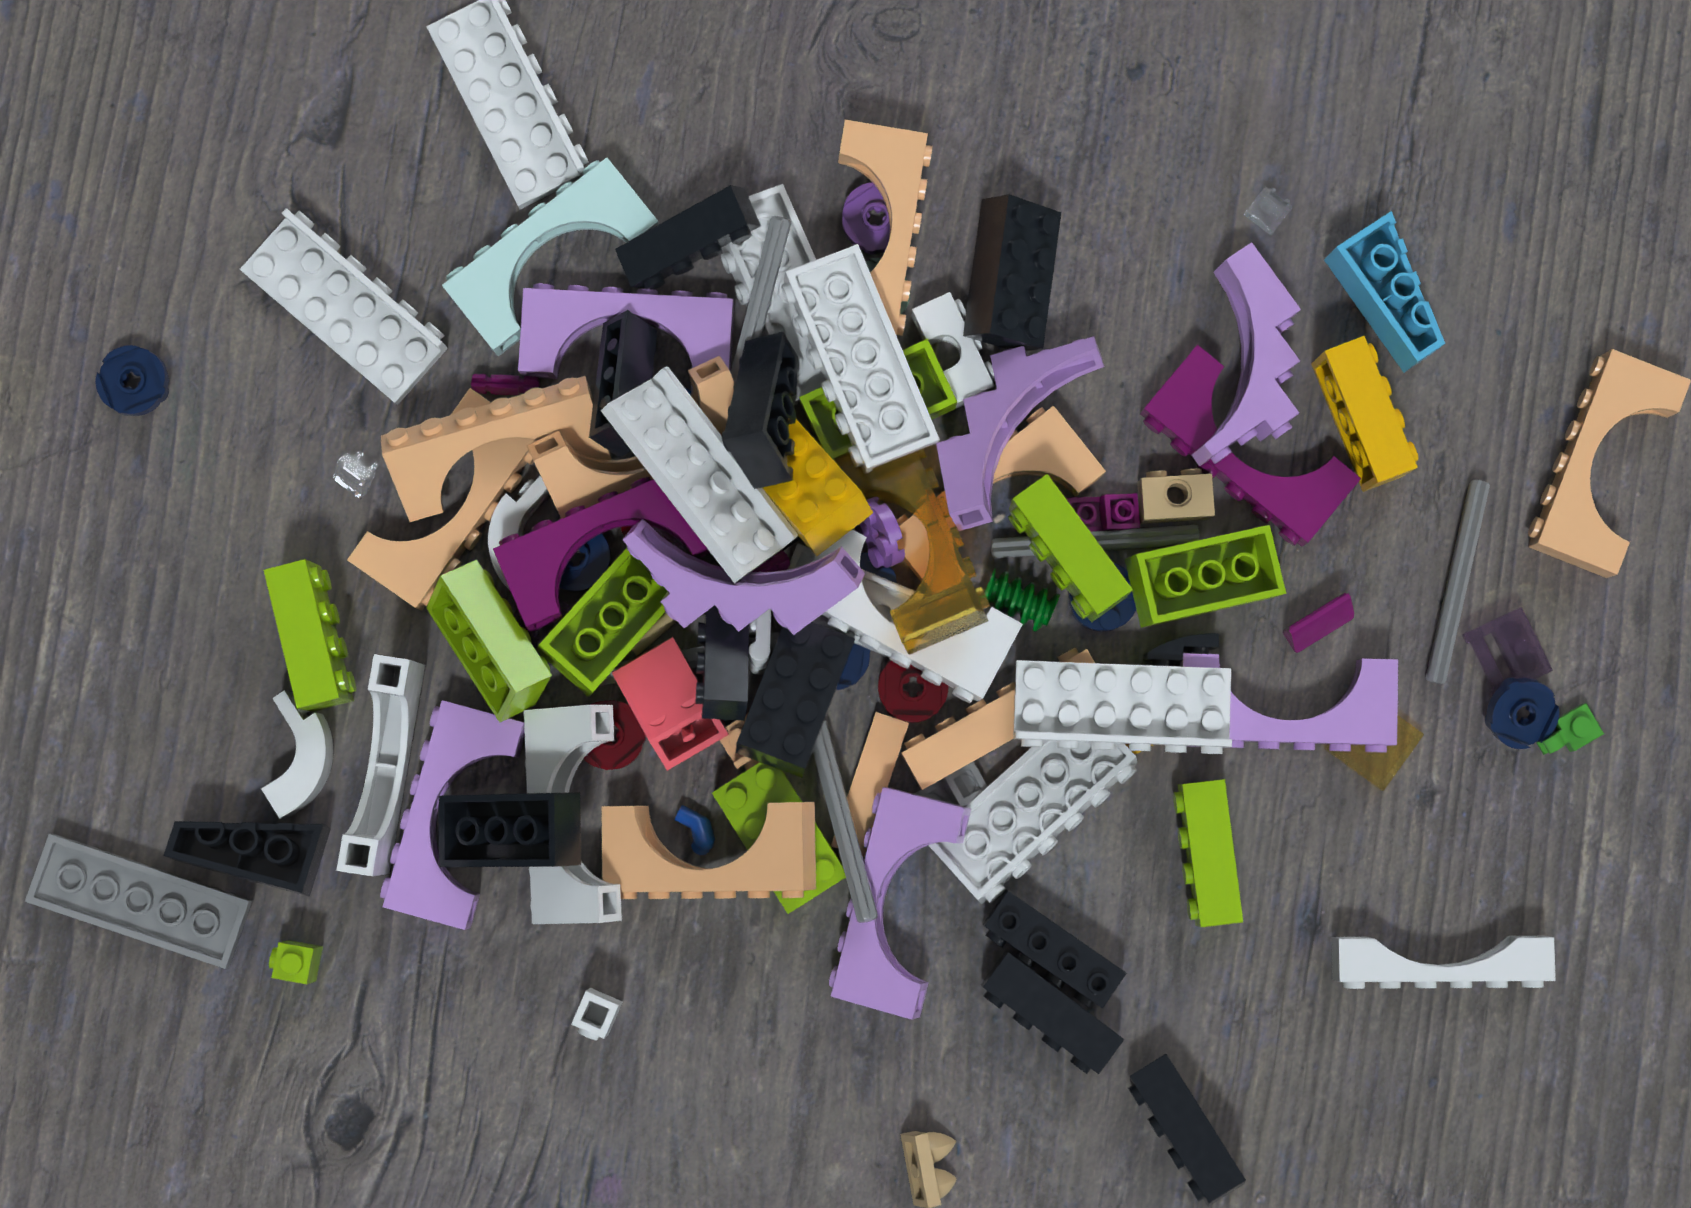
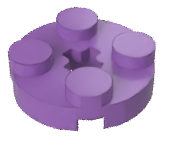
[842,183,890,254]
[854,497,905,568]

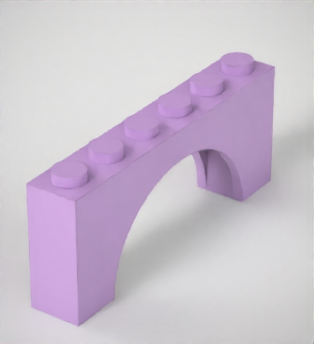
[518,283,735,379]
[1180,653,1398,753]
[380,700,525,930]
[829,787,971,1020]

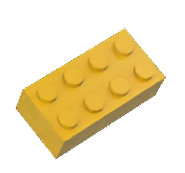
[1311,336,1418,492]
[762,419,873,557]

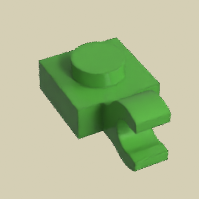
[1536,703,1604,755]

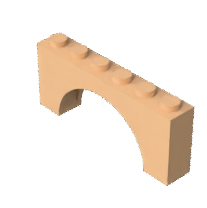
[838,120,933,336]
[1528,349,1691,578]
[527,356,734,519]
[381,376,612,522]
[347,388,538,611]
[897,406,1106,604]
[602,802,816,899]

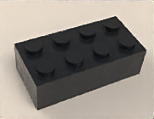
[963,194,1062,351]
[735,622,855,778]
[439,792,581,867]

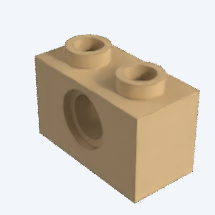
[1137,469,1215,524]

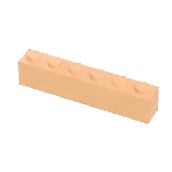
[901,647,1095,790]

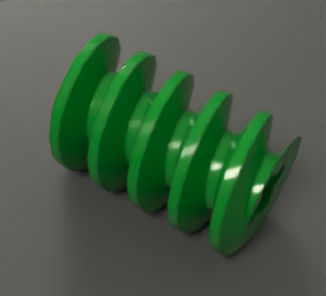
[981,566,1060,632]

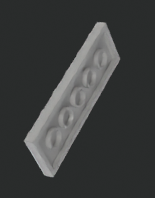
[25,834,253,969]

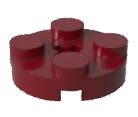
[878,660,949,723]
[584,700,646,770]

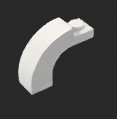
[488,476,550,591]
[261,690,333,819]

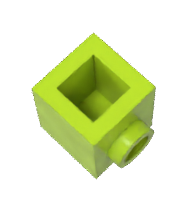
[269,940,323,985]

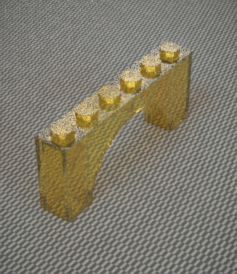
[834,448,990,655]

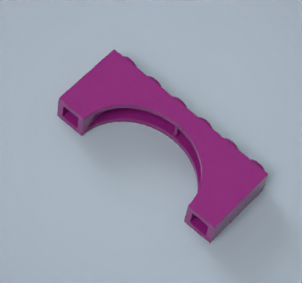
[1140,344,1361,547]
[493,477,711,632]

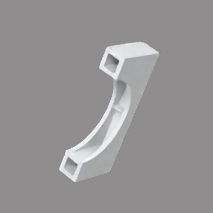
[812,529,1023,703]
[336,654,425,876]
[524,705,622,924]

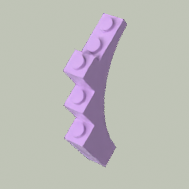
[1192,242,1301,466]
[936,337,1104,531]
[623,519,865,635]

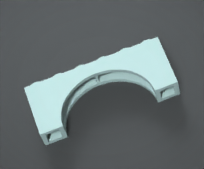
[442,158,659,356]

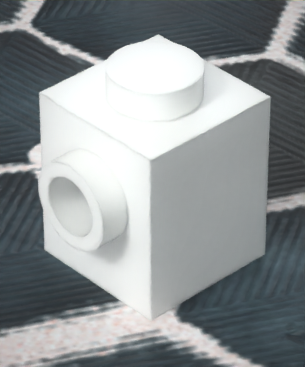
[571,988,623,1040]

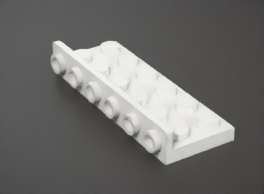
[426,0,589,209]
[721,184,825,405]
[240,208,448,405]
[781,244,940,474]
[601,367,798,584]
[1013,660,1232,754]
[928,740,1137,904]

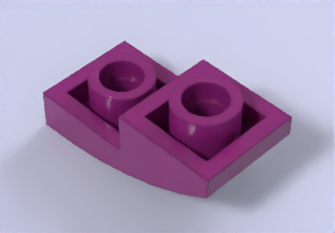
[1066,493,1140,532]

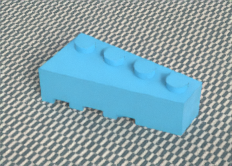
[1324,211,1445,373]

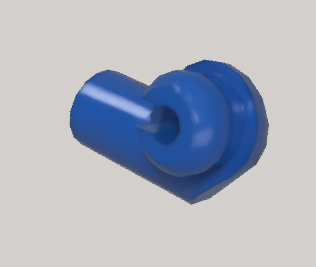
[674,805,715,855]

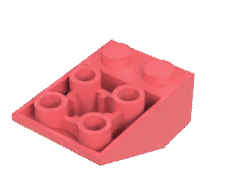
[612,637,729,771]

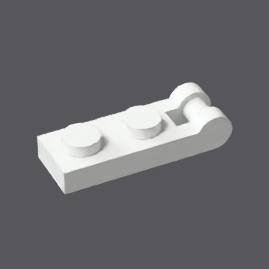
[748,609,771,675]

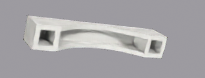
[1332,935,1555,989]

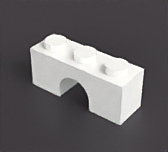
[911,292,995,409]

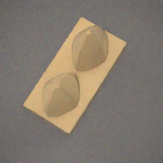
[900,1131,957,1208]

